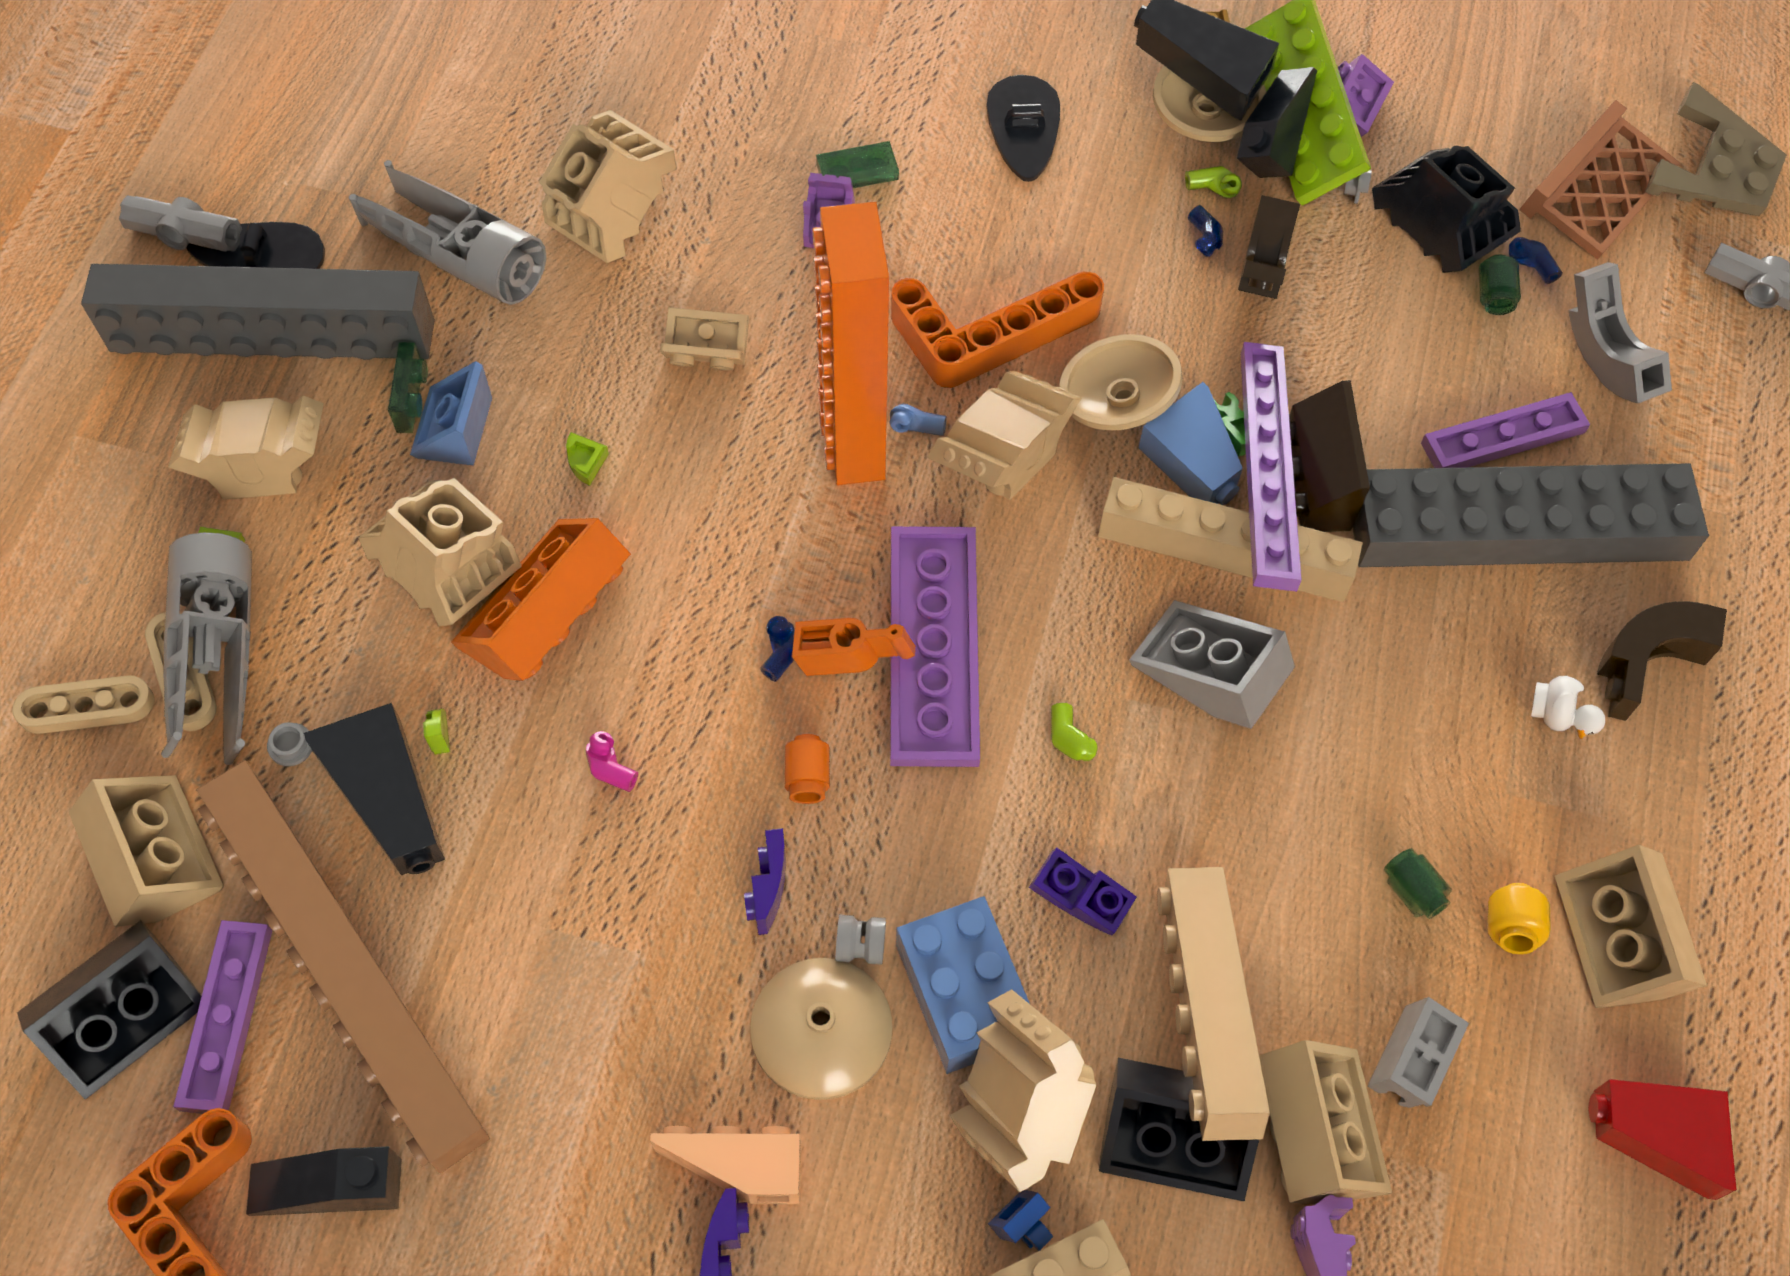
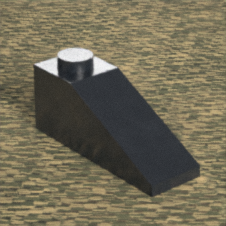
[1237,67,1317,178]
[246,1146,402,1216]

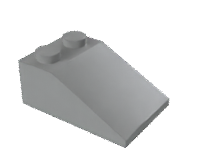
[1129,600,1295,729]

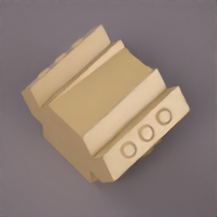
[539,110,677,263]
[927,371,1082,500]
[168,395,324,500]
[358,478,522,626]
[950,989,1097,1192]

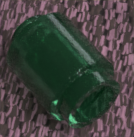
[1478,254,1521,315]
[1383,848,1452,919]

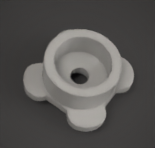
[1344,170,1372,204]

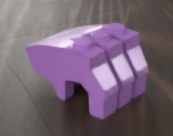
[803,173,855,248]
[1291,1194,1356,1276]

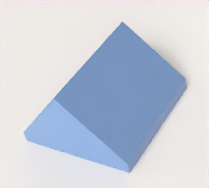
[410,361,492,466]

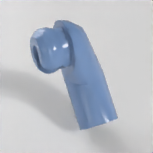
[889,403,947,436]

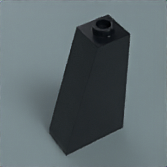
[1134,0,1279,121]
[304,703,445,875]

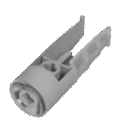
[349,160,546,305]
[161,532,252,765]

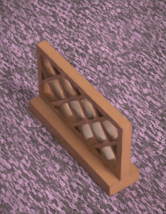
[1519,100,1680,260]

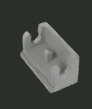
[1368,997,1469,1108]

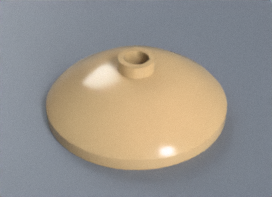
[1153,66,1266,142]
[1059,334,1183,430]
[750,958,892,1100]

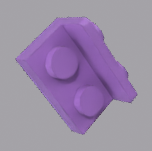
[1338,54,1394,137]

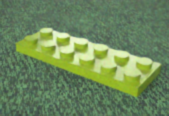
[1245,0,1371,206]

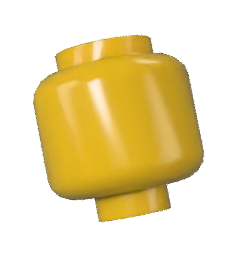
[1487,883,1551,955]

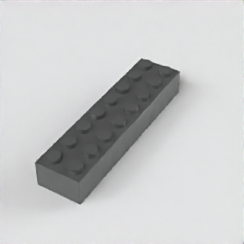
[81,264,435,361]
[1353,463,1709,568]

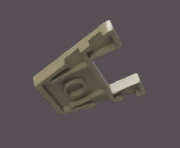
[1645,82,1787,216]

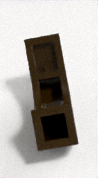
[1238,195,1300,299]
[1597,601,1727,721]

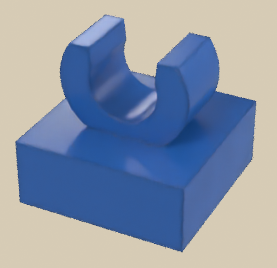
[988,1190,1053,1251]

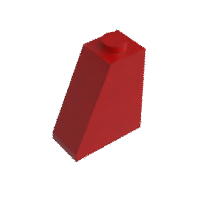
[1588,1079,1737,1200]

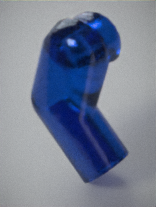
[1188,205,1224,257]
[1509,237,1563,284]
[760,616,795,682]

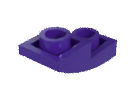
[744,828,786,935]
[1028,847,1137,936]
[700,1188,749,1276]

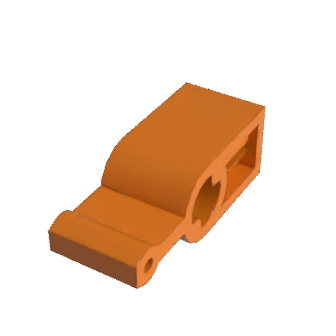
[792,618,916,676]

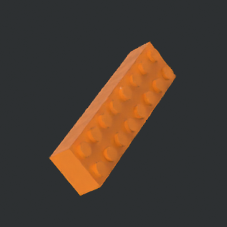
[812,202,889,486]

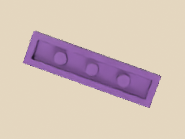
[1421,392,1590,468]
[173,920,273,1114]

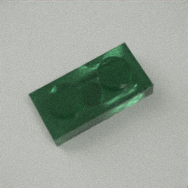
[816,141,899,188]
[388,342,428,433]

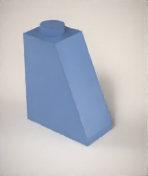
[1138,382,1243,505]

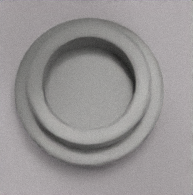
[267,722,312,766]

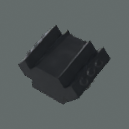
[1372,146,1521,273]

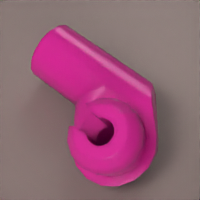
[586,731,638,792]

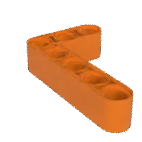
[891,272,1104,388]
[108,1108,252,1276]

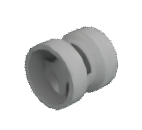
[835,914,886,965]

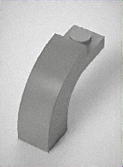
[1569,262,1672,403]

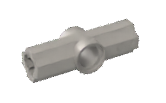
[119,195,242,252]
[1704,242,1790,311]

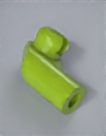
[1185,166,1242,198]
[1051,703,1098,761]

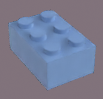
[896,896,1030,1074]

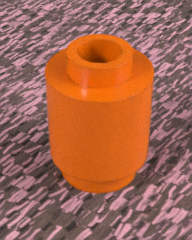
[785,734,830,804]

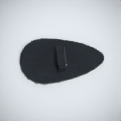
[986,75,1060,182]
[186,222,325,269]

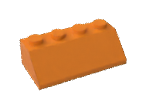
[451,518,631,681]

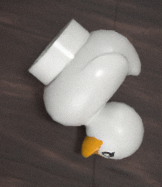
[1531,676,1605,739]

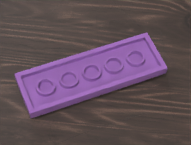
[890,526,980,767]

